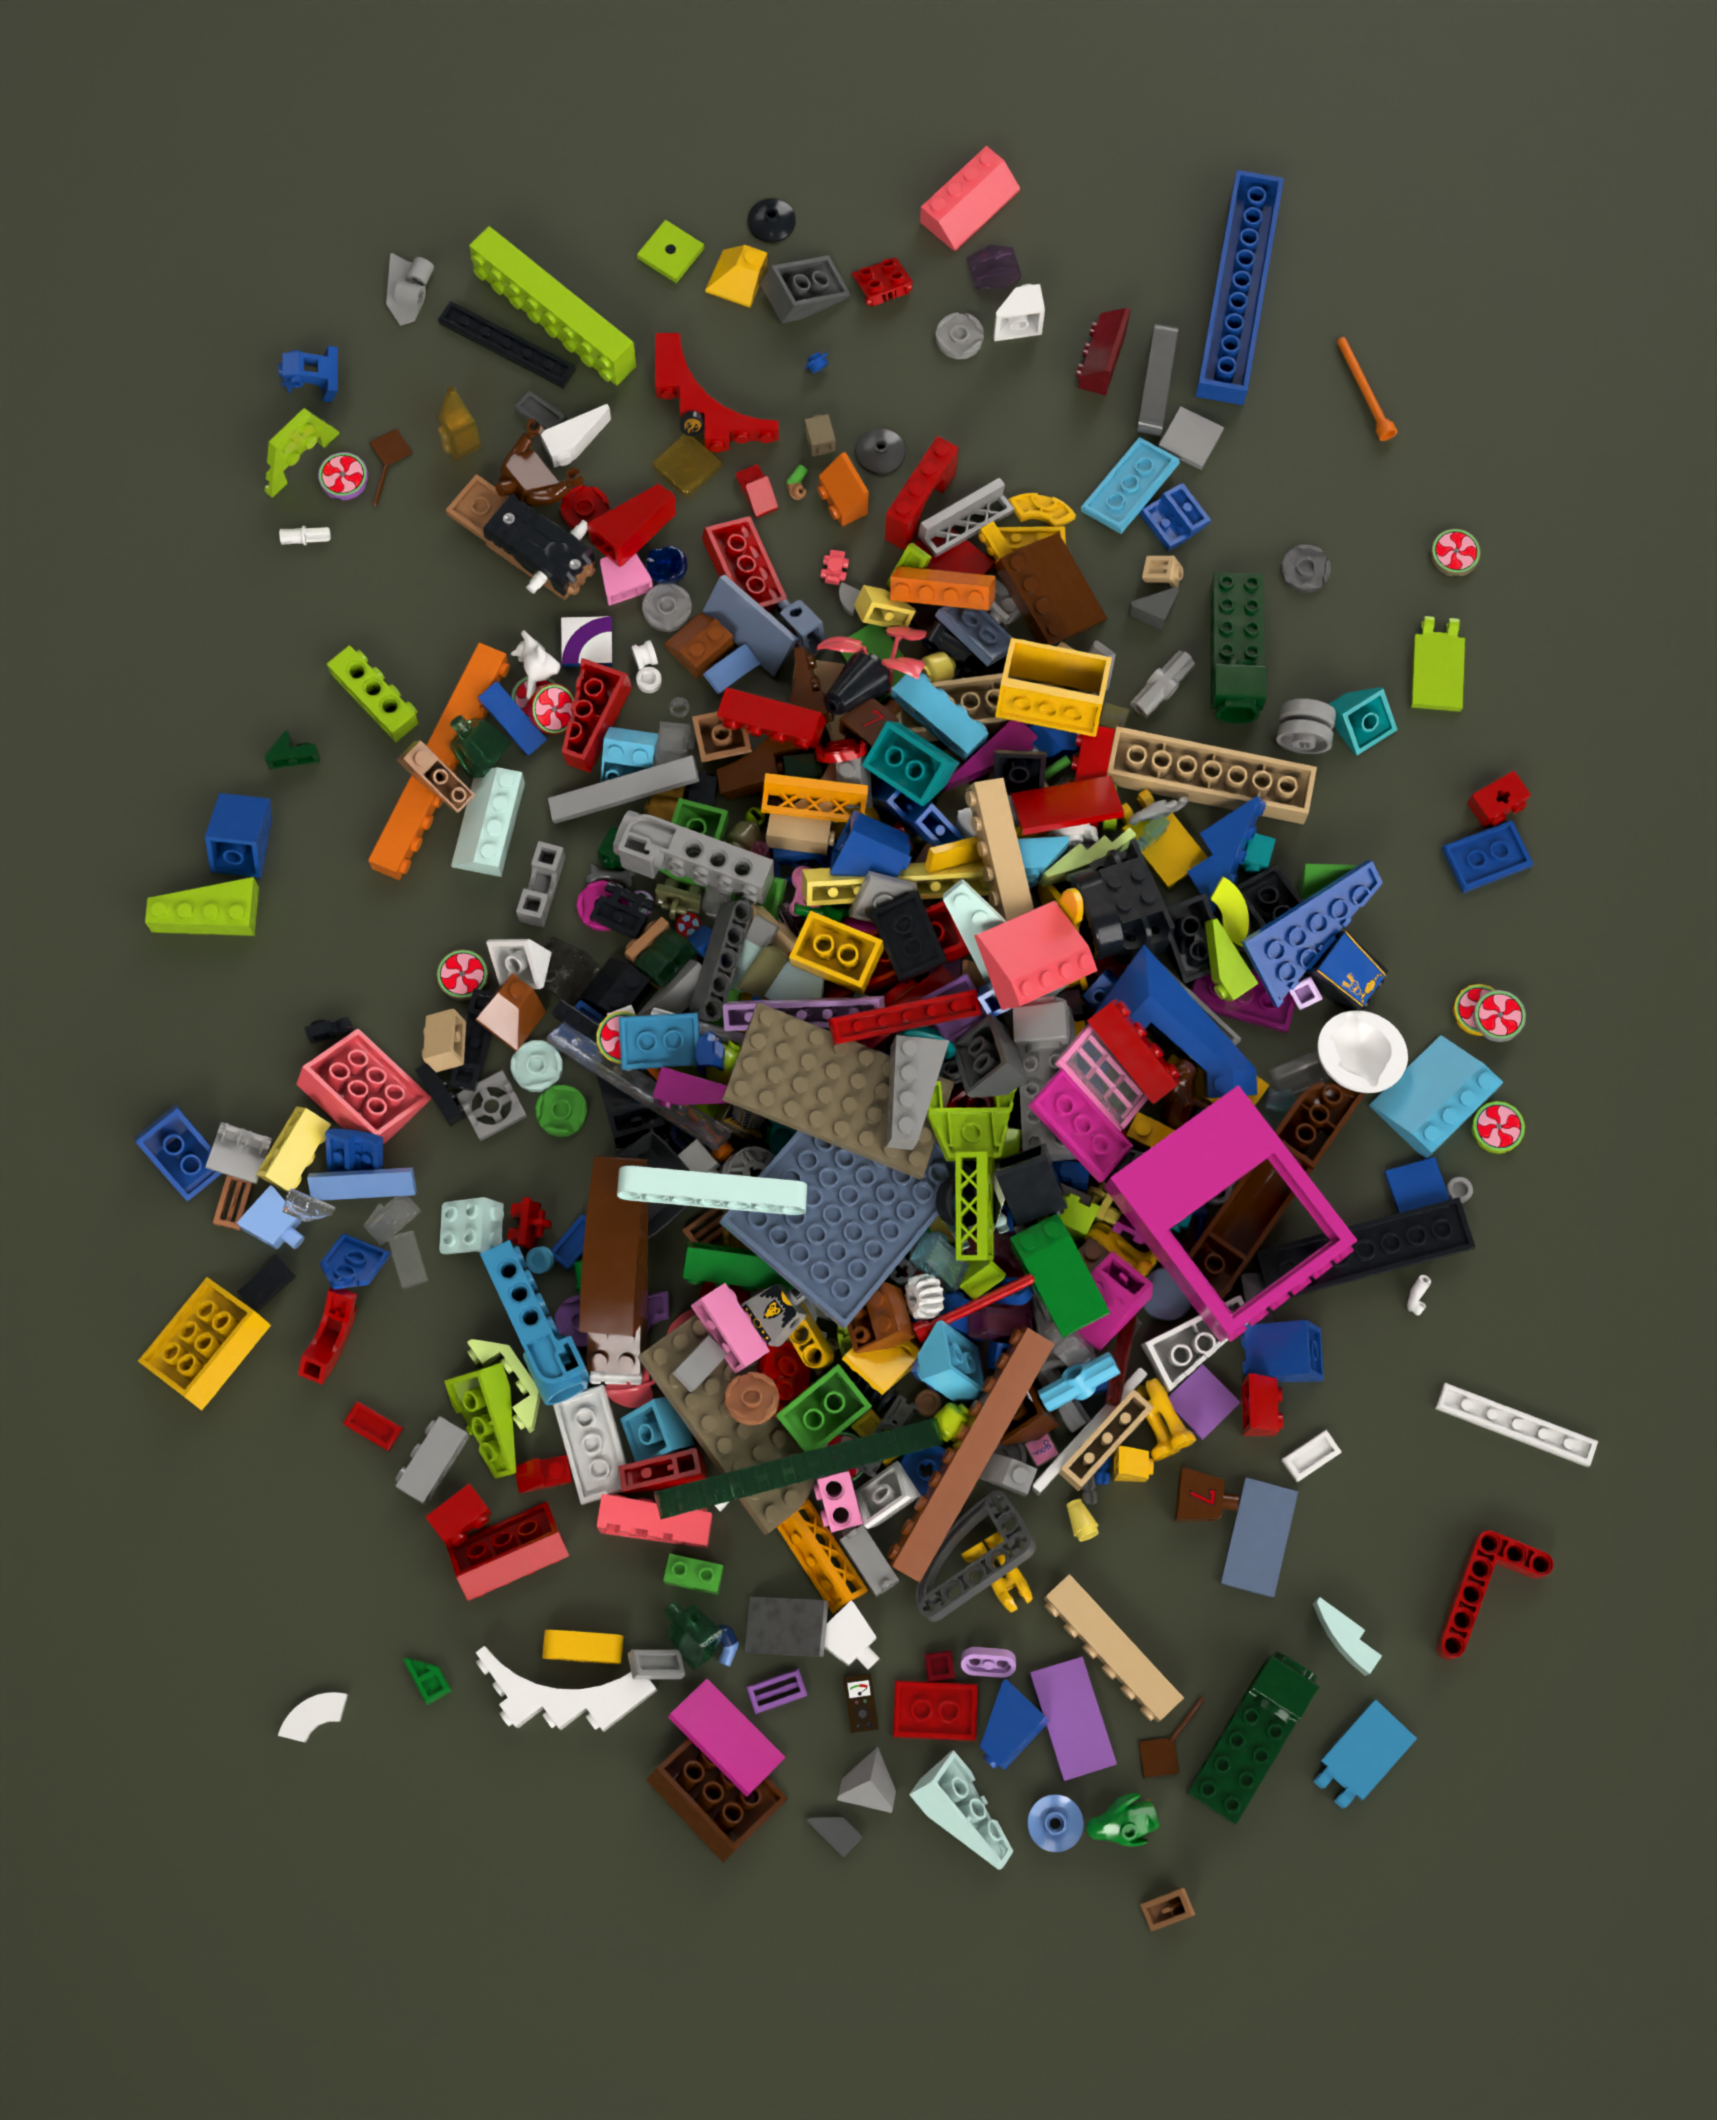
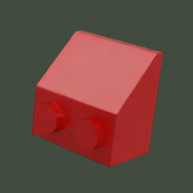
[1241,1374,1283,1436]

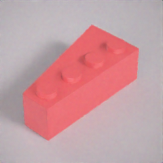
[597,1494,713,1549]

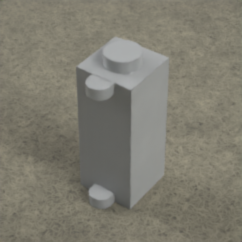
[840,1524,899,1598]

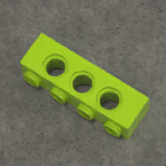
[327,645,419,742]

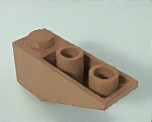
[397,740,475,813]

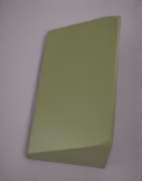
[737,945,789,997]

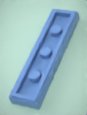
[307,1167,417,1201]

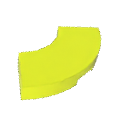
[1209,876,1249,947]

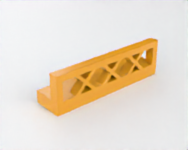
[761,773,868,823]
[777,1499,869,1614]

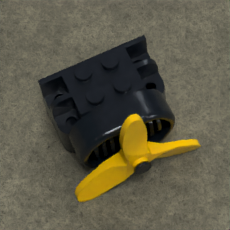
[1038,838,1175,990]

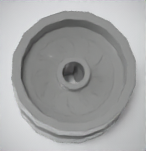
[1276,699,1336,754]

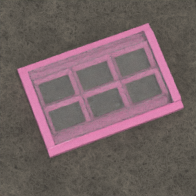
[1055,1024,1148,1132]

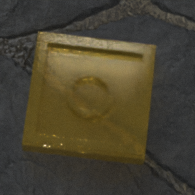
[652,434,722,498]

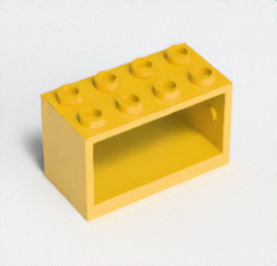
[995,638,1112,737]

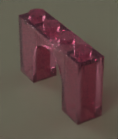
[963,1229,1033,1342]

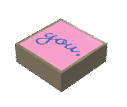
[1024,1433,1060,1468]

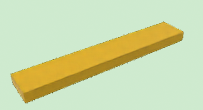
[924,826,1049,873]

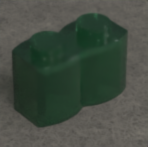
[635,929,697,988]

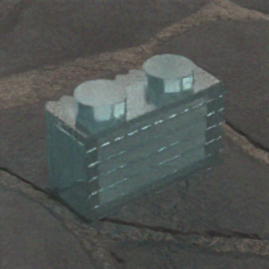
[910,1232,970,1291]

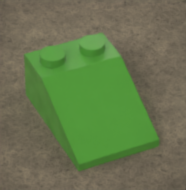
[775,1364,872,1458]

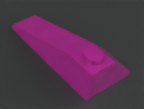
[652,1067,729,1109]

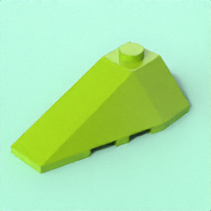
[444,1362,516,1479]

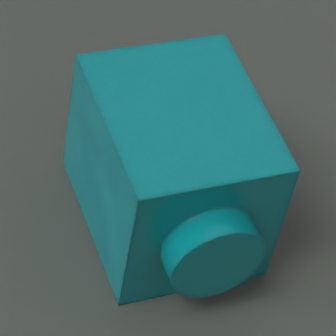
[1240,833,1276,875]

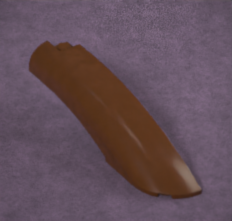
[1188,1081,1366,1300]

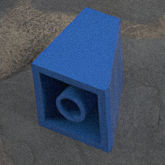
[205,793,272,878]
[830,810,912,877]
[1241,1320,1324,1382]

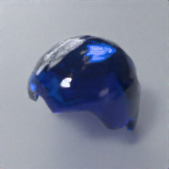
[646,546,688,585]

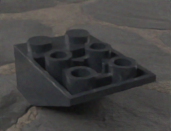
[596,1065,667,1145]

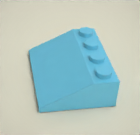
[1369,1035,1503,1159]

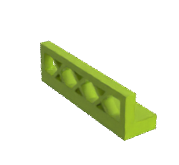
[955,1151,994,1261]

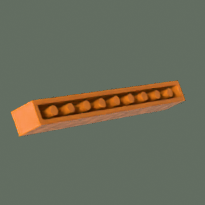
[368,643,510,880]

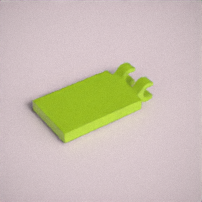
[1411,616,1465,712]

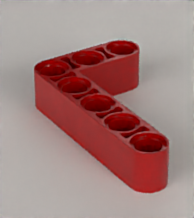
[1436,1530,1554,1660]

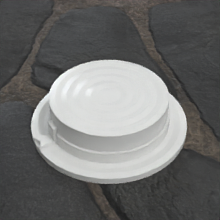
[1317,1011,1408,1093]

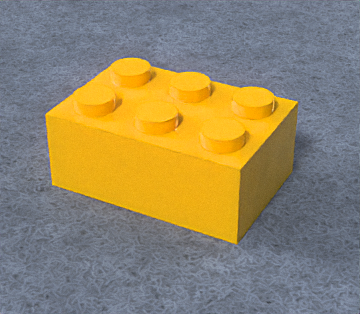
[789,911,884,995]

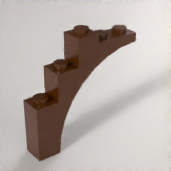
[716,646,834,801]

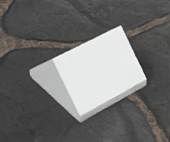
[486,939,552,989]
[855,1461,921,1529]

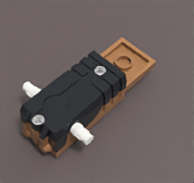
[445,474,596,600]

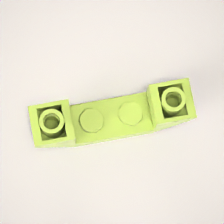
[467,1339,541,1433]

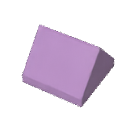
[1289,976,1323,1010]

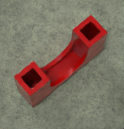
[885,436,959,551]

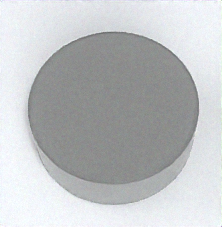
[1446,1177,1473,1204]

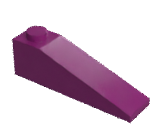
[942,720,1037,792]

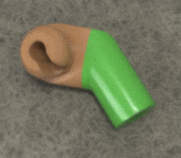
[786,464,808,500]

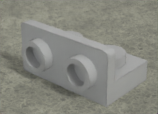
[985,574,1021,629]

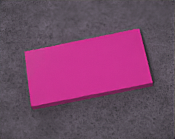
[1027,1069,1133,1183]
[668,1679,786,1797]

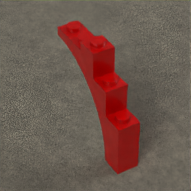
[655,333,779,453]

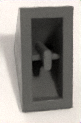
[1128,587,1179,630]

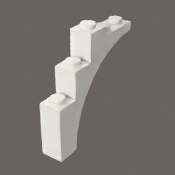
[476,1646,658,1732]

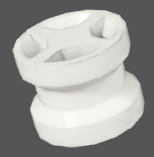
[631,640,658,670]

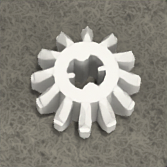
[904,1274,945,1320]

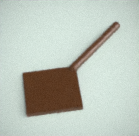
[369,428,413,506]
[1139,1697,1204,1778]

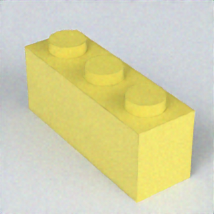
[256,1106,331,1192]

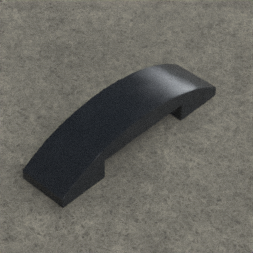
[449,988,495,1092]

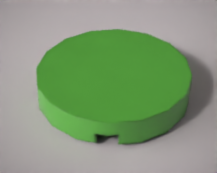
[535,1085,588,1137]

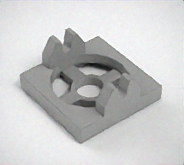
[456,1071,527,1141]

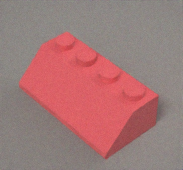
[920,146,1020,252]

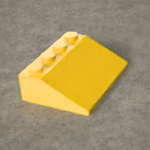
[138,1277,271,1411]

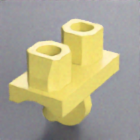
[1087,1182,1123,1226]

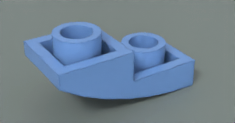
[703,643,761,694]

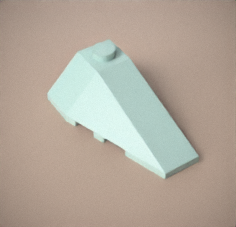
[909,1750,1013,1870]

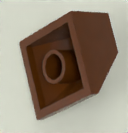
[1000,1382,1060,1446]

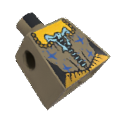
[711,1103,768,1144]

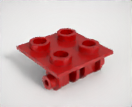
[851,257,914,307]

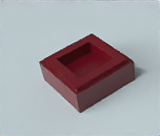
[924,1650,955,1682]

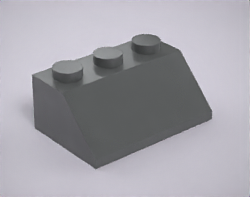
[953,1014,1027,1097]

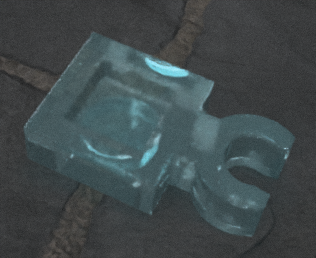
[1136,816,1170,852]

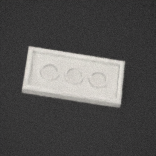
[553,1384,627,1505]

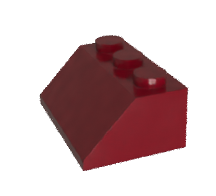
[1076,308,1131,396]

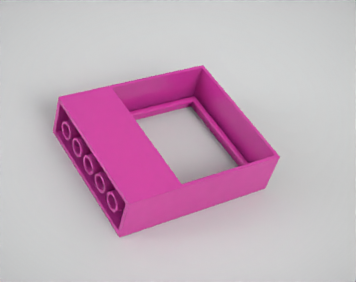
[1104,1085,1358,1343]

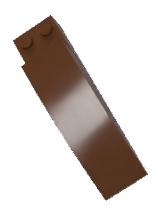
[579,1156,648,1375]

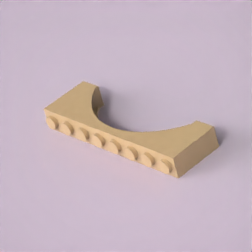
[766,660,852,855]

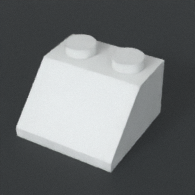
[993,284,1045,341]

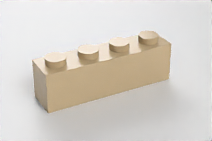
[1059,1389,1154,1492]

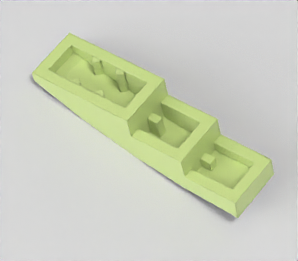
[1039,828,1137,887]

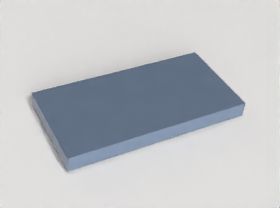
[702,575,798,677]
[1220,1478,1298,1598]

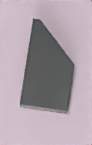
[807,1817,863,1858]

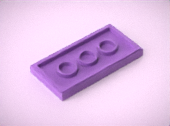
[1030,1656,1117,1781]

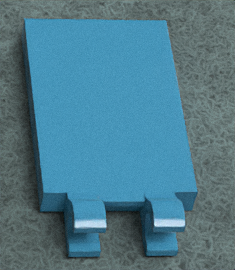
[1313,1699,1417,1809]

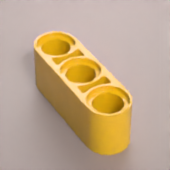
[789,1302,834,1369]
[542,1630,624,1664]

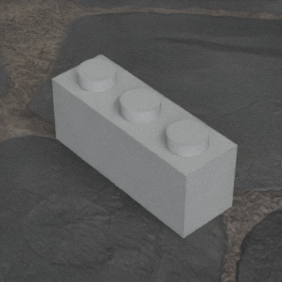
[395,1416,470,1506]

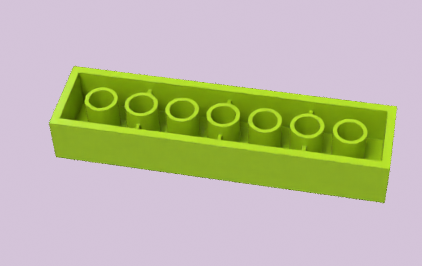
[469,226,637,386]

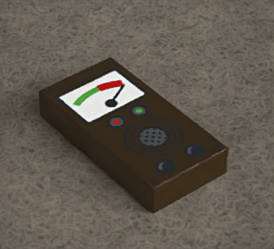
[843,1673,879,1734]

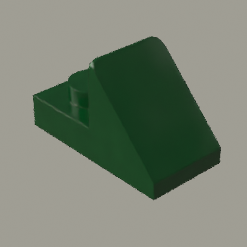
[265,730,320,770]

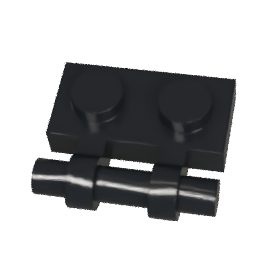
[589,882,656,939]

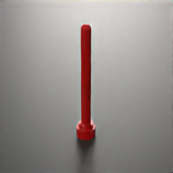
[912,1274,1035,1343]

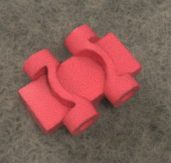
[821,550,849,585]

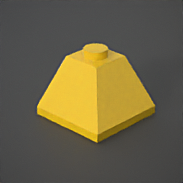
[705,245,768,308]

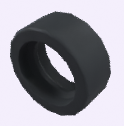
[935,1176,977,1227]

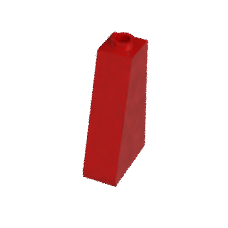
[587,483,676,567]

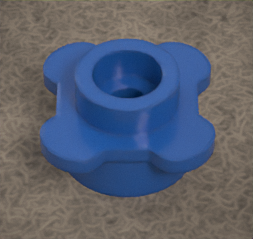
[804,352,829,374]

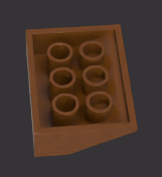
[994,532,1108,647]
[646,1738,788,1863]

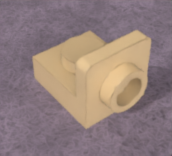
[1142,556,1184,588]

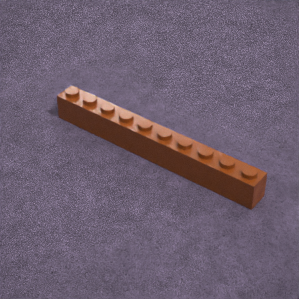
[887,1326,1055,1583]

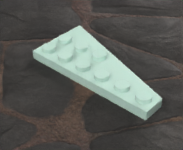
[943,879,1069,1031]

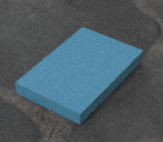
[618,1013,699,1070]

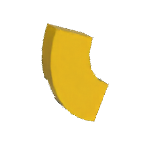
[1008,493,1076,527]

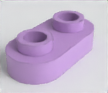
[961,1647,1016,1678]

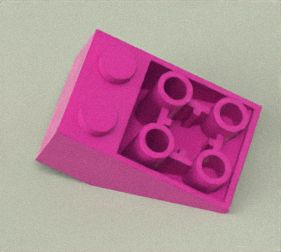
[1075,1251,1153,1352]

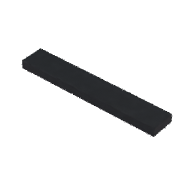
[438,301,576,389]

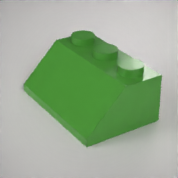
[659,798,730,891]

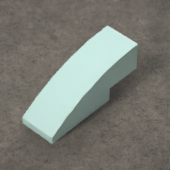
[1312,1597,1382,1676]

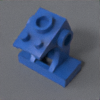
[278,346,338,403]

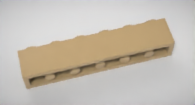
[965,778,1034,921]
[1044,1574,1184,1723]

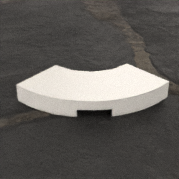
[278,1692,348,1743]

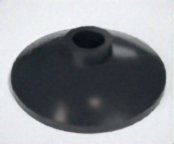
[748,199,796,242]

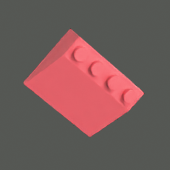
[974,901,1098,1010]
[296,1029,431,1144]

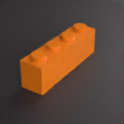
[890,566,996,611]

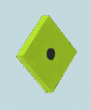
[637,220,705,283]

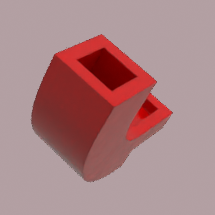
[298,1287,357,1385]

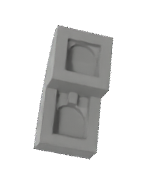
[672,1335,727,1392]

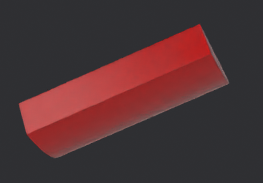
[701,516,788,612]

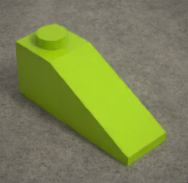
[1205,918,1259,1002]

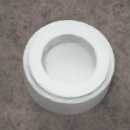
[636,666,662,693]

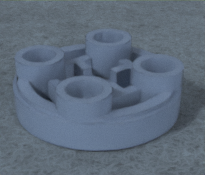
[1143,1268,1192,1322]

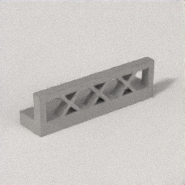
[918,478,1014,558]

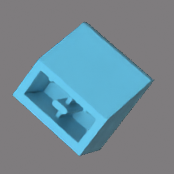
[600,726,659,782]

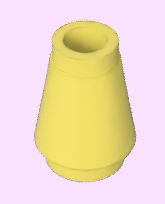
[1066,1499,1099,1542]

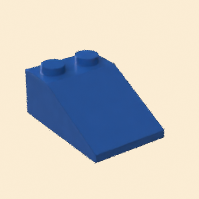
[134,1104,222,1202]

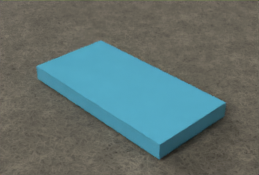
[1081,437,1180,534]

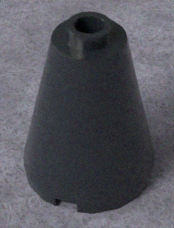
[824,651,891,715]

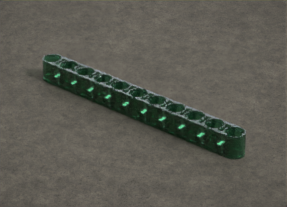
[653,1418,944,1520]

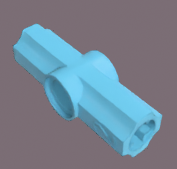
[1038,1352,1121,1412]

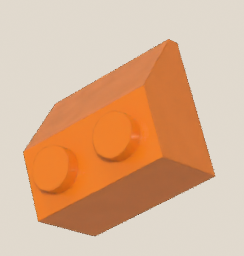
[817,452,869,527]

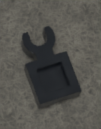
[305,1017,353,1044]

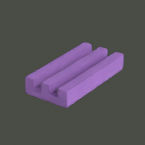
[746,1669,808,1714]

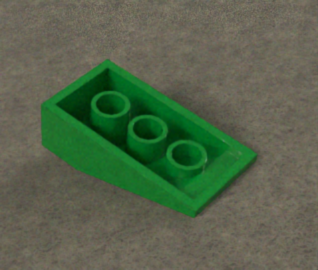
[1010,1213,1110,1338]

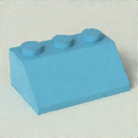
[917,1320,985,1405]

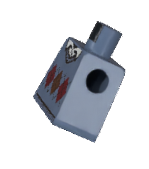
[777,599,826,656]

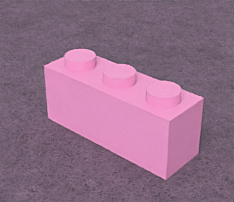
[691,1283,770,1374]

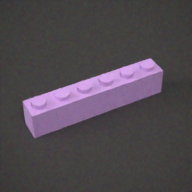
[723,996,885,1031]

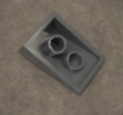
[760,255,851,323]

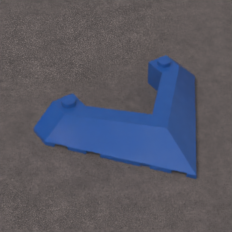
[1076,944,1257,1098]

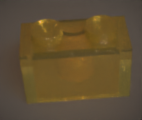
[437,385,481,461]

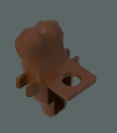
[1161,1058,1214,1130]

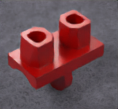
[507,1197,552,1250]

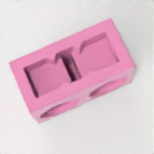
[813,1468,863,1533]

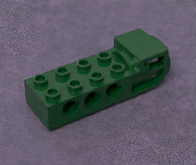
[1210,572,1267,724]
[1185,1652,1320,1825]

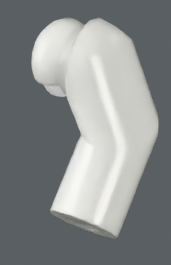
[1407,1275,1431,1315]

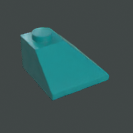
[1329,687,1398,755]

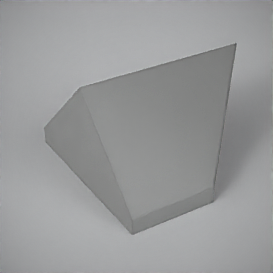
[837,1746,896,1813]

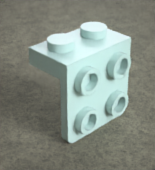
[439,1197,504,1255]

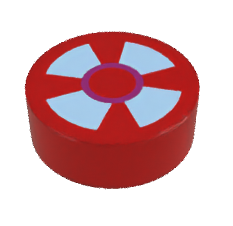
[676,913,702,940]

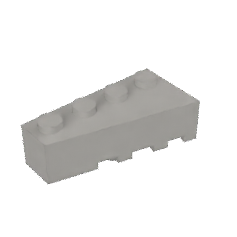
[886,1035,949,1150]

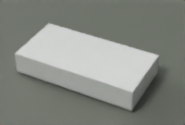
[1281,1430,1342,1483]

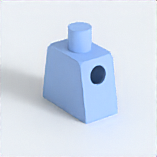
[237,1185,305,1249]

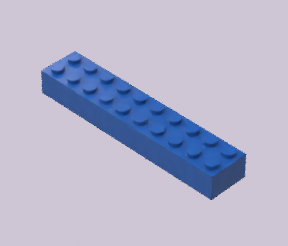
[1195,170,1284,405]

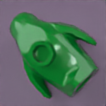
[1086,1793,1159,1847]

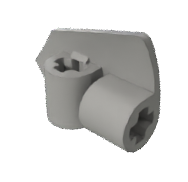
[386,253,434,326]

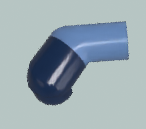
[714,1625,739,1667]

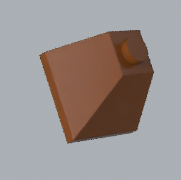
[475,973,546,1052]

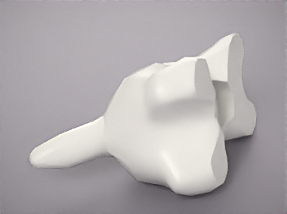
[511,630,560,699]

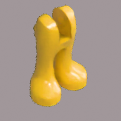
[1084,1222,1159,1277]
[1135,1378,1196,1462]
[961,1528,1033,1613]

